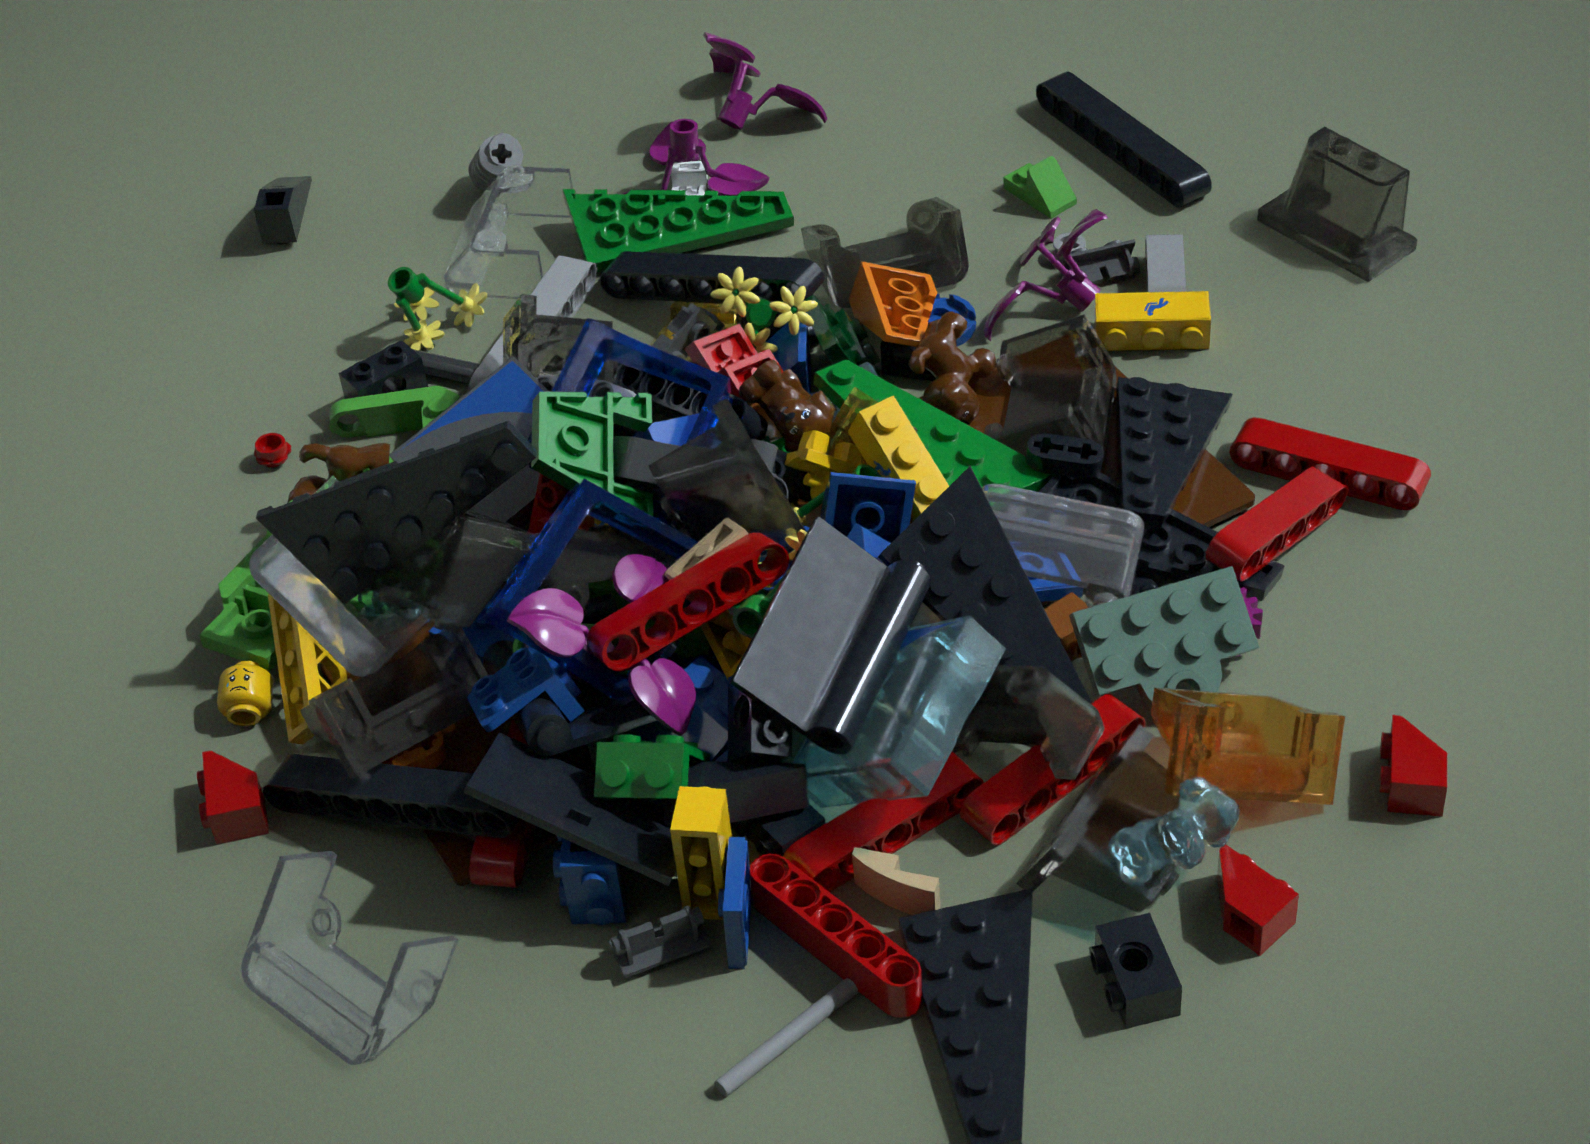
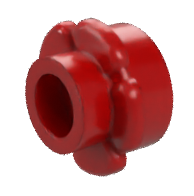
[254,433,292,468]

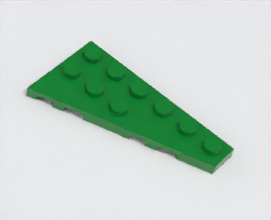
[563,189,794,273]
[813,359,1055,511]

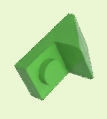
[1003,156,1077,219]

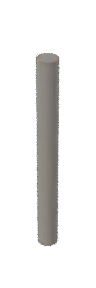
[714,978,859,1097]

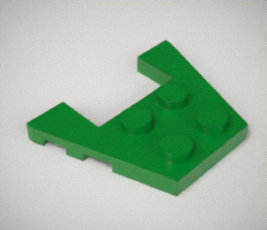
[531,392,654,533]

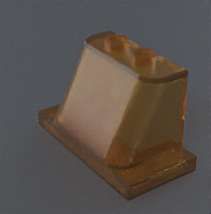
[1151,687,1345,805]

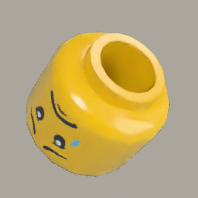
[217,661,274,726]

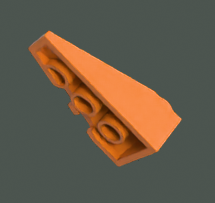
[849,261,937,347]

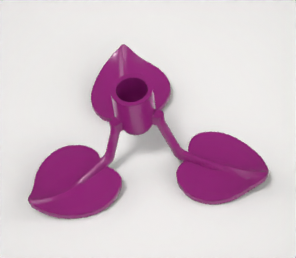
[703,32,827,130]
[623,119,769,196]
[983,209,1108,341]
[507,554,696,736]

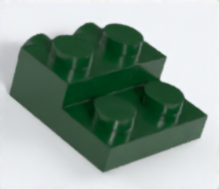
[804,294,881,378]

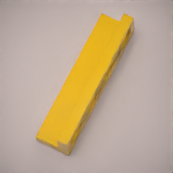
[268,575,355,745]

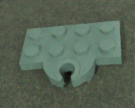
[1069,566,1260,717]

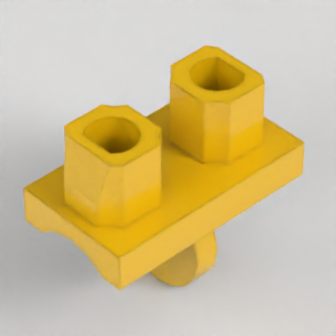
[785,430,861,499]

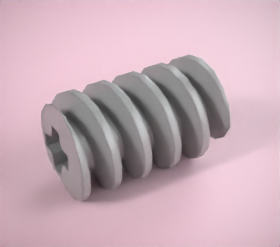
[468,132,523,192]

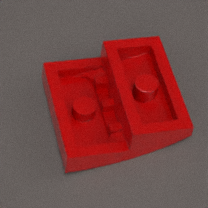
[684,324,784,398]

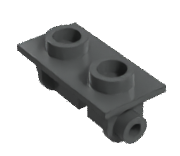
[1060,239,1140,284]
[643,303,717,374]
[609,905,711,978]

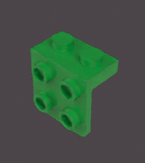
[594,734,710,800]

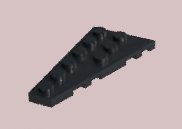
[1115,377,1233,529]
[256,420,537,605]
[878,466,1092,732]
[1006,473,1285,601]
[899,888,1033,1144]

